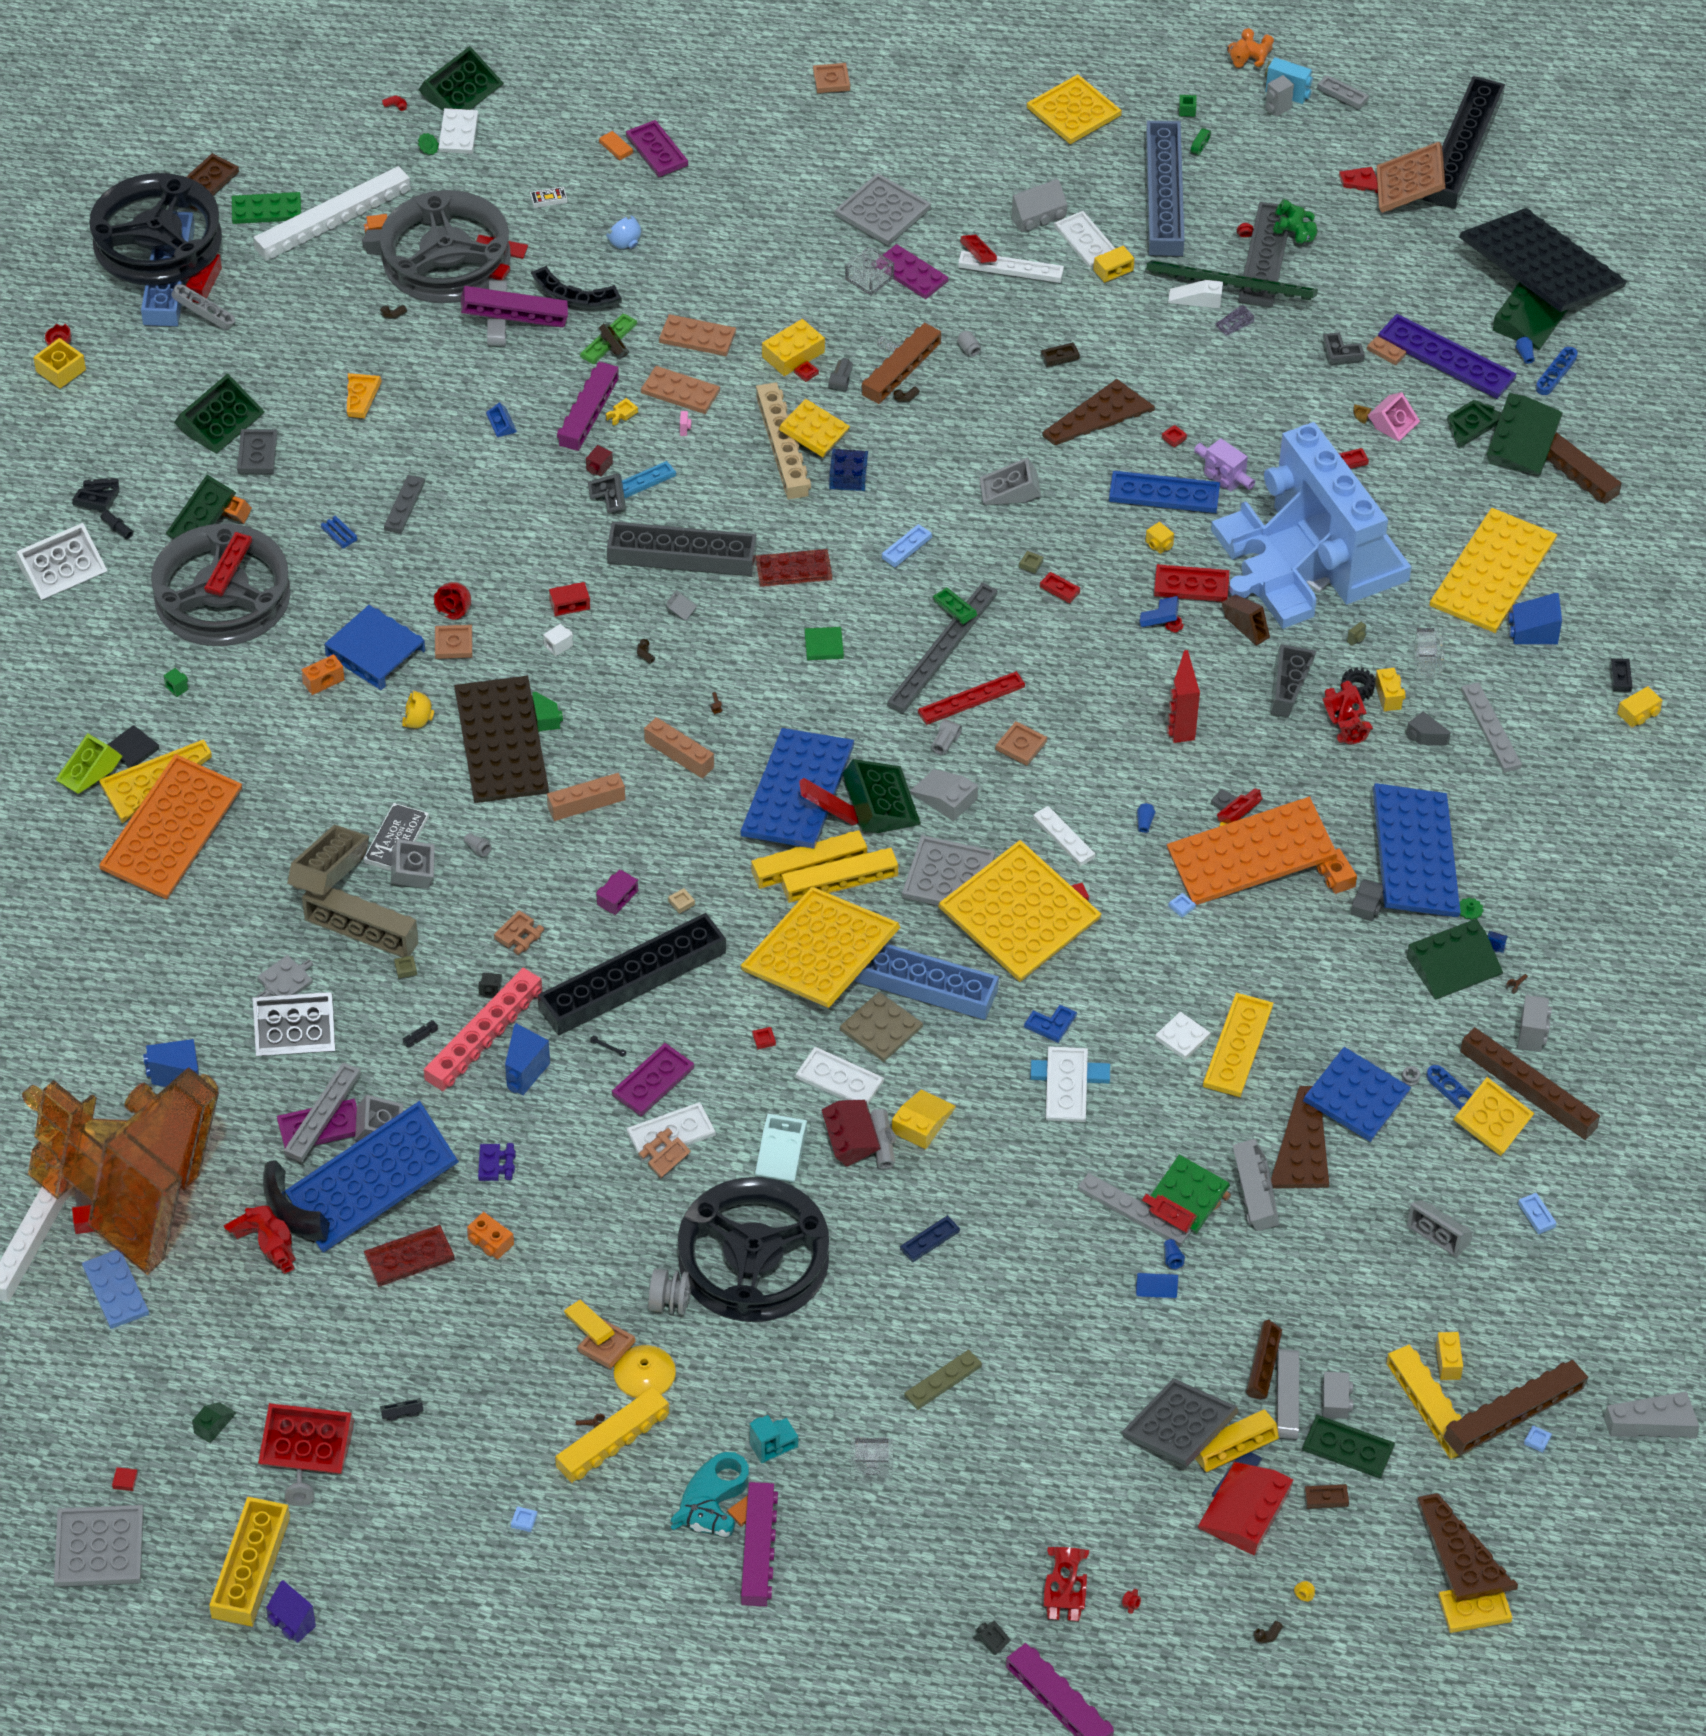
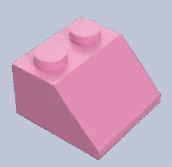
[1368,392,1420,441]

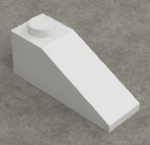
[1168,280,1223,308]

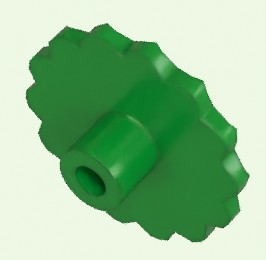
[418,133,439,155]
[1459,898,1484,920]

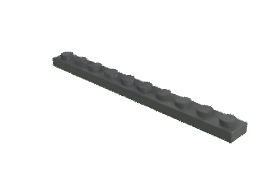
[887,583,998,713]

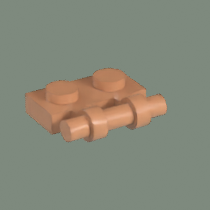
[494,910,544,955]
[638,1128,691,1179]

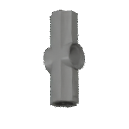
[871,1109,896,1169]

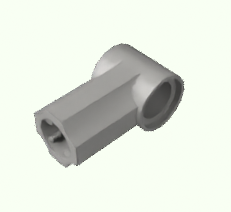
[931,719,962,756]

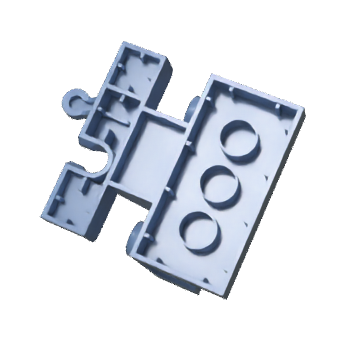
[1211,422,1411,629]

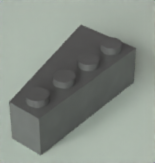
[1271,644,1317,717]

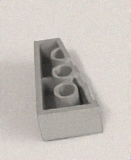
[1233,1138,1280,1231]
[1604,1391,1700,1439]

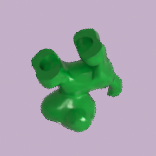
[1273,199,1318,245]

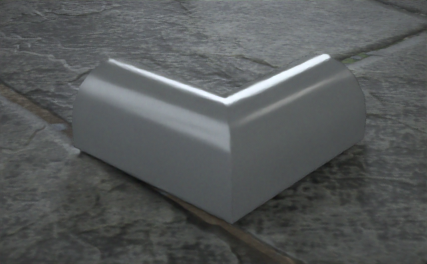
[1323,332,1365,364]
[588,474,626,513]

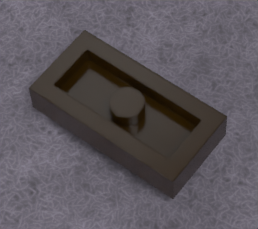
[599,323,629,356]
[1040,342,1080,367]

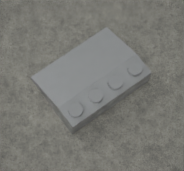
[253,992,335,1056]

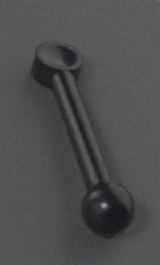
[590,1036,627,1057]

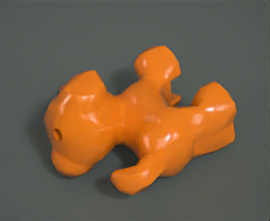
[1227,28,1274,68]

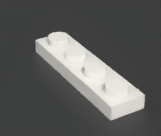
[1033,806,1095,867]

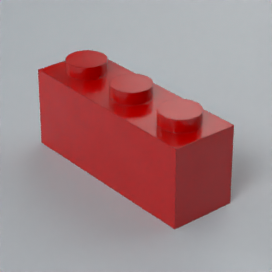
[186,254,222,303]

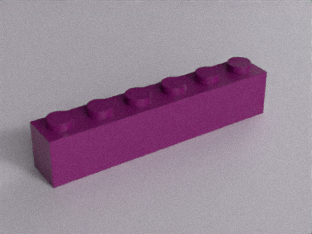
[461,286,568,327]
[557,362,619,451]
[741,1482,778,1607]
[1006,1643,1114,1736]

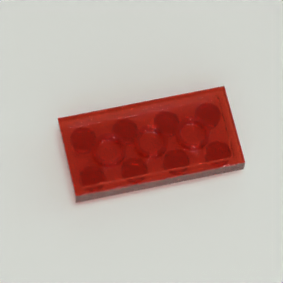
[755,549,832,587]
[364,1225,455,1287]

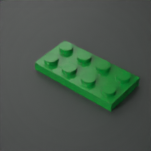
[232,192,301,224]

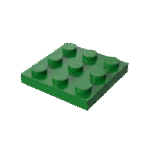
[1146,1154,1230,1234]

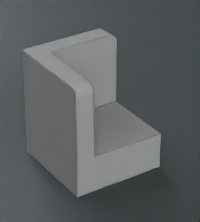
[666,589,697,620]

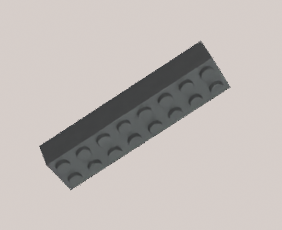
[607,521,757,576]

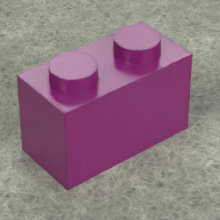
[596,869,639,916]

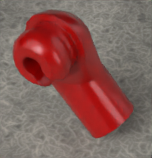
[382,95,407,111]

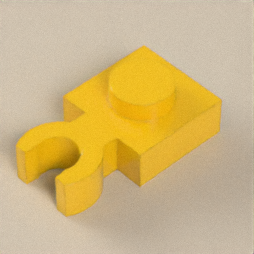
[606,398,638,426]

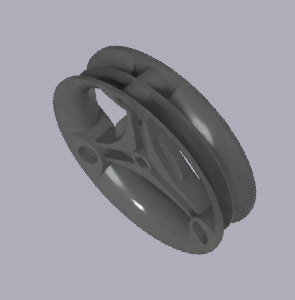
[380,190,511,303]
[151,524,290,646]

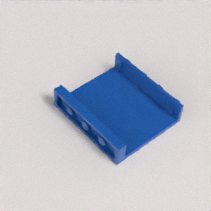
[324,605,425,690]

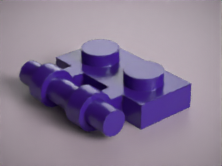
[478,1143,516,1181]

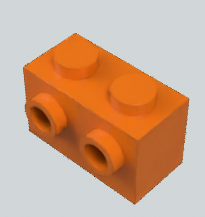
[467,1212,514,1260]

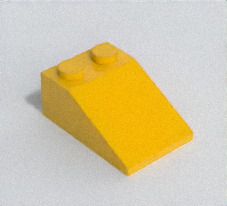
[891,1089,956,1149]

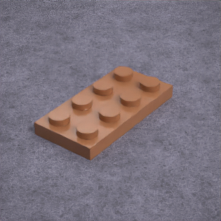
[659,314,736,356]
[641,366,720,414]

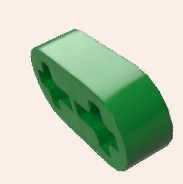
[1190,128,1211,156]

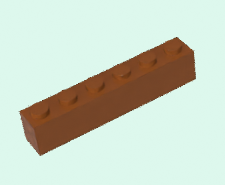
[861,322,942,404]

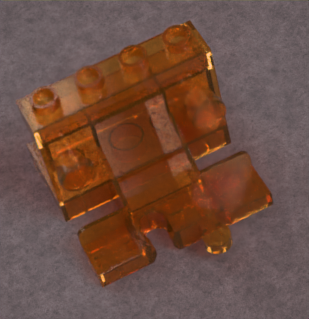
[22,1067,219,1275]

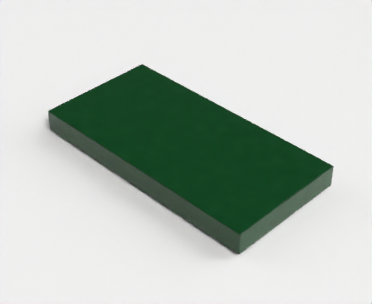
[165,475,236,539]
[1302,1415,1395,1479]

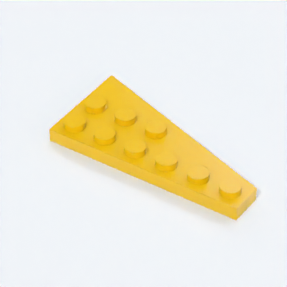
[99,739,212,823]

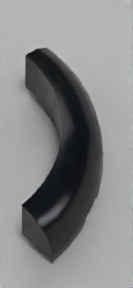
[531,266,622,309]
[263,1160,330,1241]

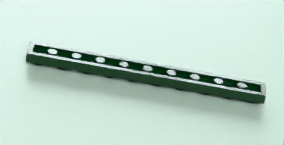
[1146,260,1318,300]

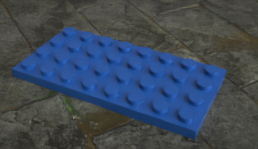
[740,728,854,849]
[1373,783,1461,917]
[285,1101,459,1253]

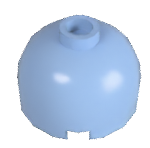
[606,216,641,249]

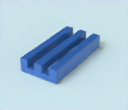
[321,515,357,549]

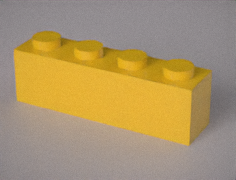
[1195,1409,1279,1472]

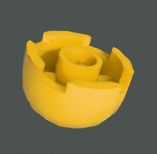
[402,690,434,729]

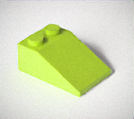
[55,733,122,794]

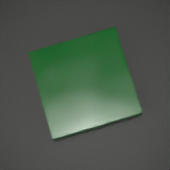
[804,627,844,661]

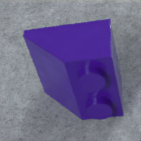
[266,1580,316,1643]

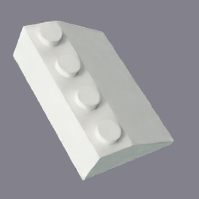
[15,523,107,600]

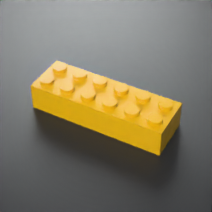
[209,1496,290,1627]

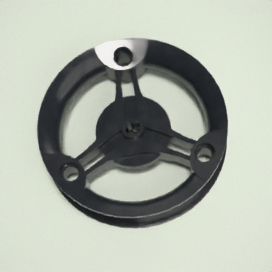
[89,173,222,286]
[678,1177,829,1322]

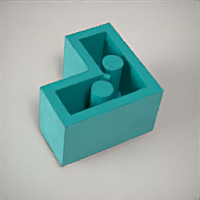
[749,1415,798,1464]

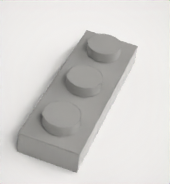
[1317,75,1369,110]

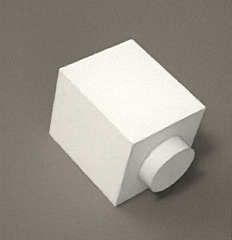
[543,624,573,657]

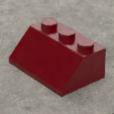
[822,1099,881,1167]

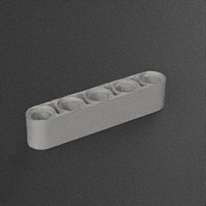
[487,280,507,346]
[1277,1349,1299,1439]

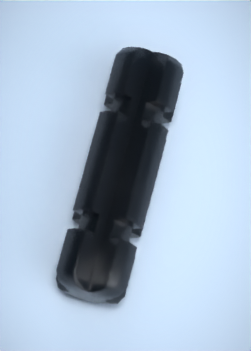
[83,478,119,489]
[402,1020,438,1048]

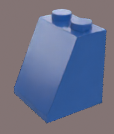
[1508,593,1562,644]
[505,1023,550,1095]
[143,1039,201,1094]

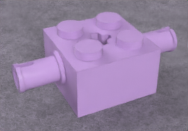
[1194,438,1256,492]

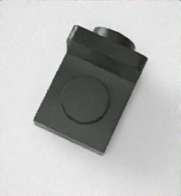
[479,972,502,997]
[973,1621,1011,1655]

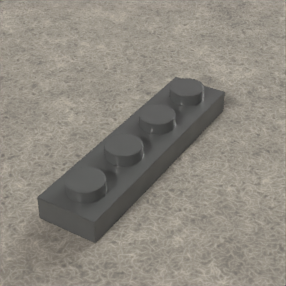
[384,475,425,534]

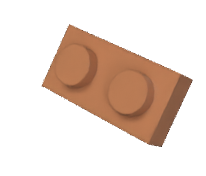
[1367,336,1406,365]

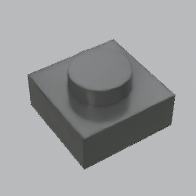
[1211,789,1237,810]

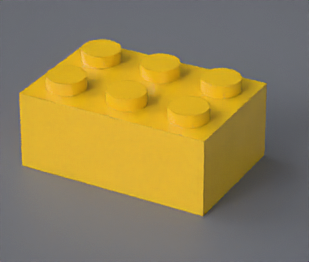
[762,319,825,377]

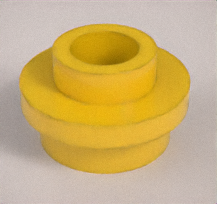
[1294,1581,1315,1602]

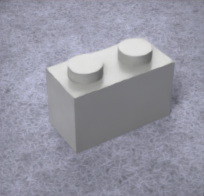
[1265,75,1294,117]
[1322,1372,1353,1419]

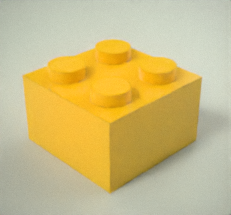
[33,338,86,389]

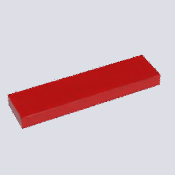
[204,532,253,597]
[799,778,858,825]

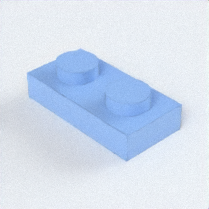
[1518,1193,1557,1234]

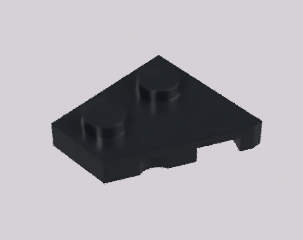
[72,486,119,512]

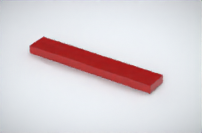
[918,671,1025,725]

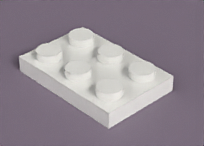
[439,108,478,154]

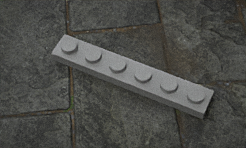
[1461,682,1522,773]
[284,1063,361,1162]
[1077,1173,1191,1247]

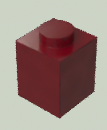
[586,445,613,477]

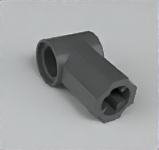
[828,358,853,391]

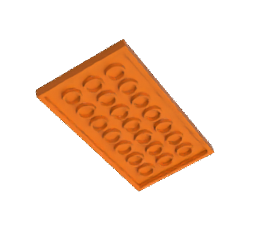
[99,754,242,900]
[1167,796,1337,905]

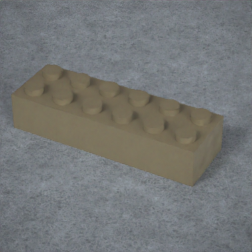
[287,824,369,895]
[302,888,419,957]

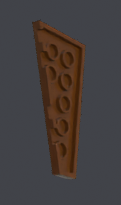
[1042,379,1155,445]
[1271,1086,1329,1189]
[1417,1493,1518,1602]

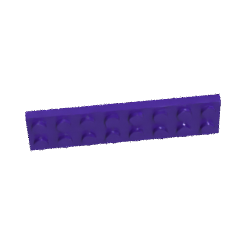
[1378,314,1517,399]

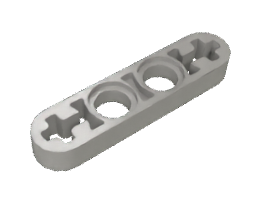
[172,284,235,330]

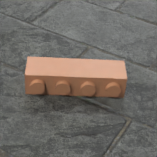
[644,717,714,779]
[547,773,625,821]

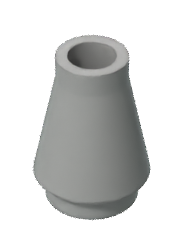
[464,833,492,857]

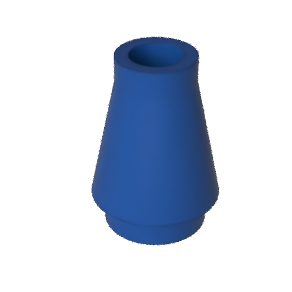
[1516,337,1535,364]
[1137,803,1156,833]
[1164,1239,1185,1269]

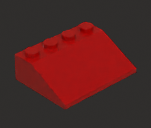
[1167,650,1200,743]
[258,1403,354,1474]
[1198,1462,1294,1556]

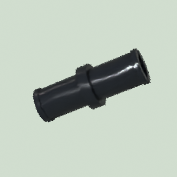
[100,510,134,540]

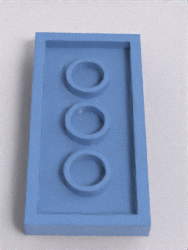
[82,1249,149,1329]

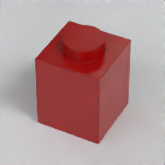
[72,1204,103,1234]

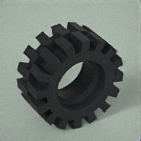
[1341,667,1375,701]

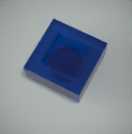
[1487,931,1508,953]

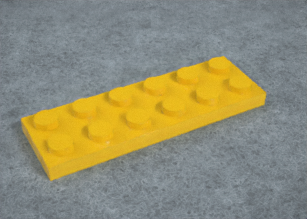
[1203,992,1274,1098]

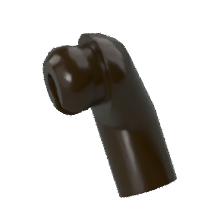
[380,305,407,319]
[893,386,920,402]
[637,639,655,664]
[1253,1621,1283,1644]

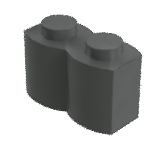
[1351,879,1384,921]

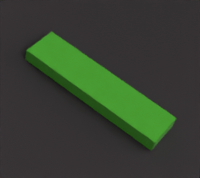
[580,313,637,365]

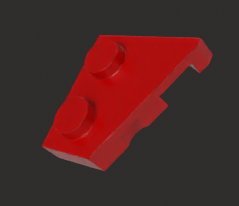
[1339,166,1378,193]

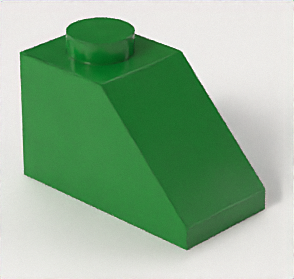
[532,692,563,732]

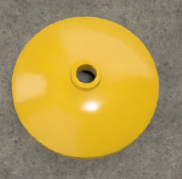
[614,1345,676,1398]

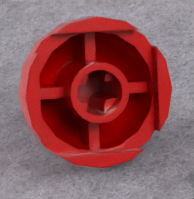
[434,582,471,620]

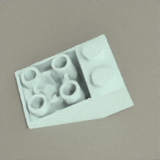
[755,1114,807,1183]

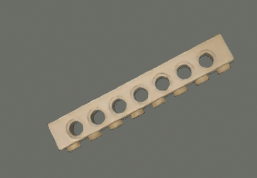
[756,382,811,500]

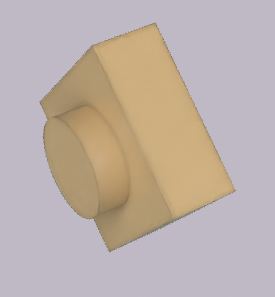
[668,888,695,914]

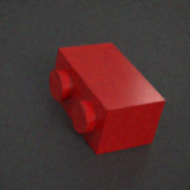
[549,582,590,616]

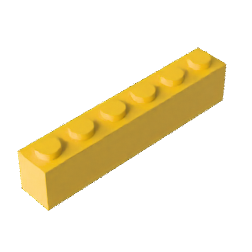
[751,830,867,889]
[781,848,898,903]
[1386,1344,1472,1459]
[555,1387,669,1483]

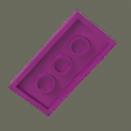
[626,120,688,177]
[874,244,949,300]
[612,1043,694,1117]
[276,1098,357,1149]

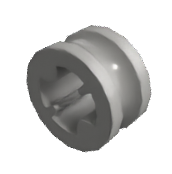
[1402,1066,1420,1086]

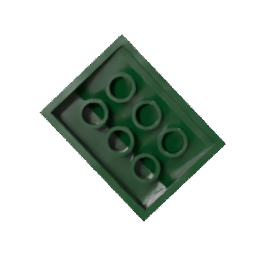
[418,46,504,111]
[1492,282,1569,350]
[174,373,265,454]
[1487,393,1563,475]
[843,759,921,833]
[1406,919,1503,1000]

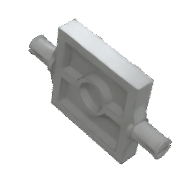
[257,955,313,997]

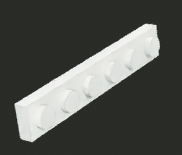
[958,251,1064,283]

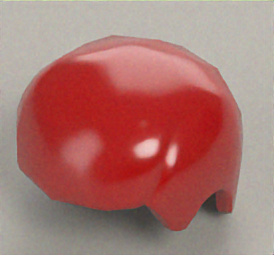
[45,324,72,346]

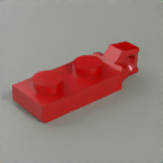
[1217,788,1263,823]
[1142,1194,1197,1233]

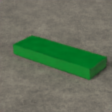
[932,587,977,624]

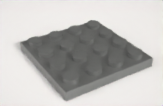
[1122,1378,1239,1466]

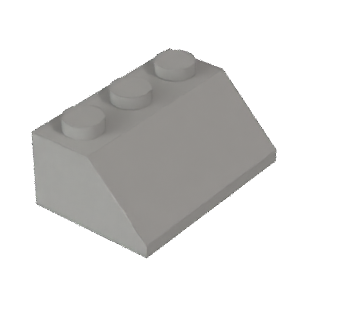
[1012,179,1067,233]
[1407,1200,1473,1258]

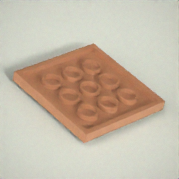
[1376,141,1445,213]

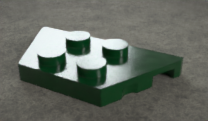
[1447,400,1502,448]

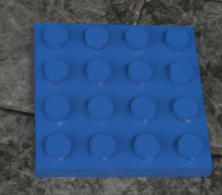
[1303,1047,1411,1142]

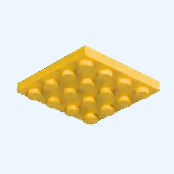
[1027,74,1122,144]

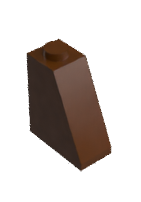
[1221,594,1270,646]

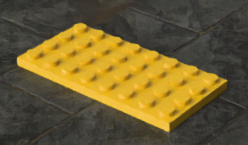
[1429,507,1557,633]

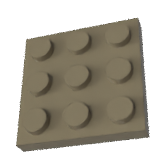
[840,992,923,1062]

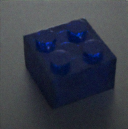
[829,449,868,491]

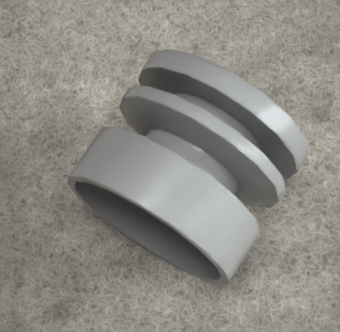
[648,1268,691,1315]

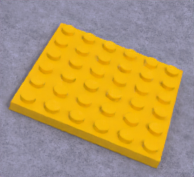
[938,840,1102,982]
[740,887,901,1008]

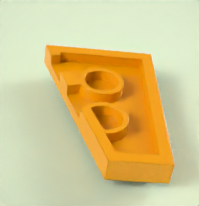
[347,373,382,418]

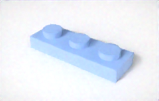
[882,524,932,567]

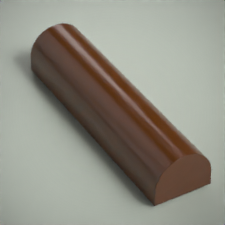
[1246,1319,1282,1400]

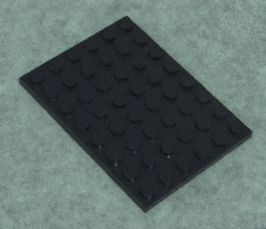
[1459,208,1627,312]

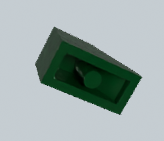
[192,1402,236,1443]

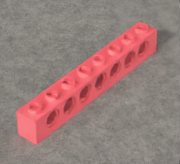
[424,968,542,1091]

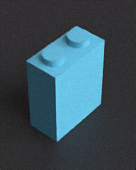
[1266,57,1313,104]

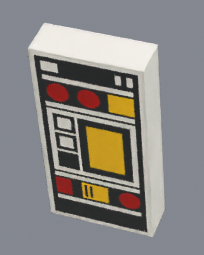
[530,187,567,208]

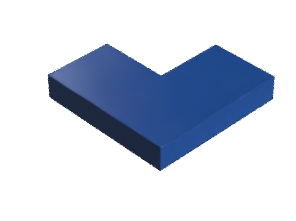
[1140,596,1179,627]
[1024,1005,1077,1043]

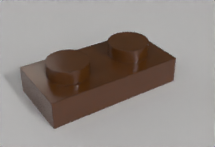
[1304,1484,1349,1509]

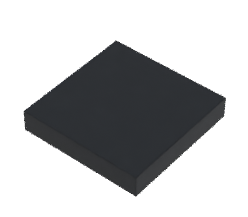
[107,725,160,768]

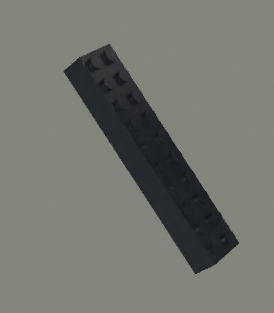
[1423,76,1505,209]
[538,913,726,1035]

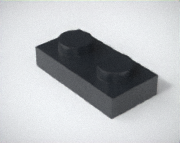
[1610,658,1633,692]
[379,1398,424,1420]

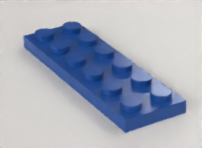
[1109,471,1220,513]

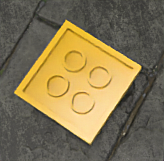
[778,399,850,457]
[1453,1077,1535,1156]

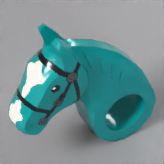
[670,1452,749,1537]

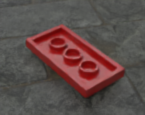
[1154,564,1230,602]

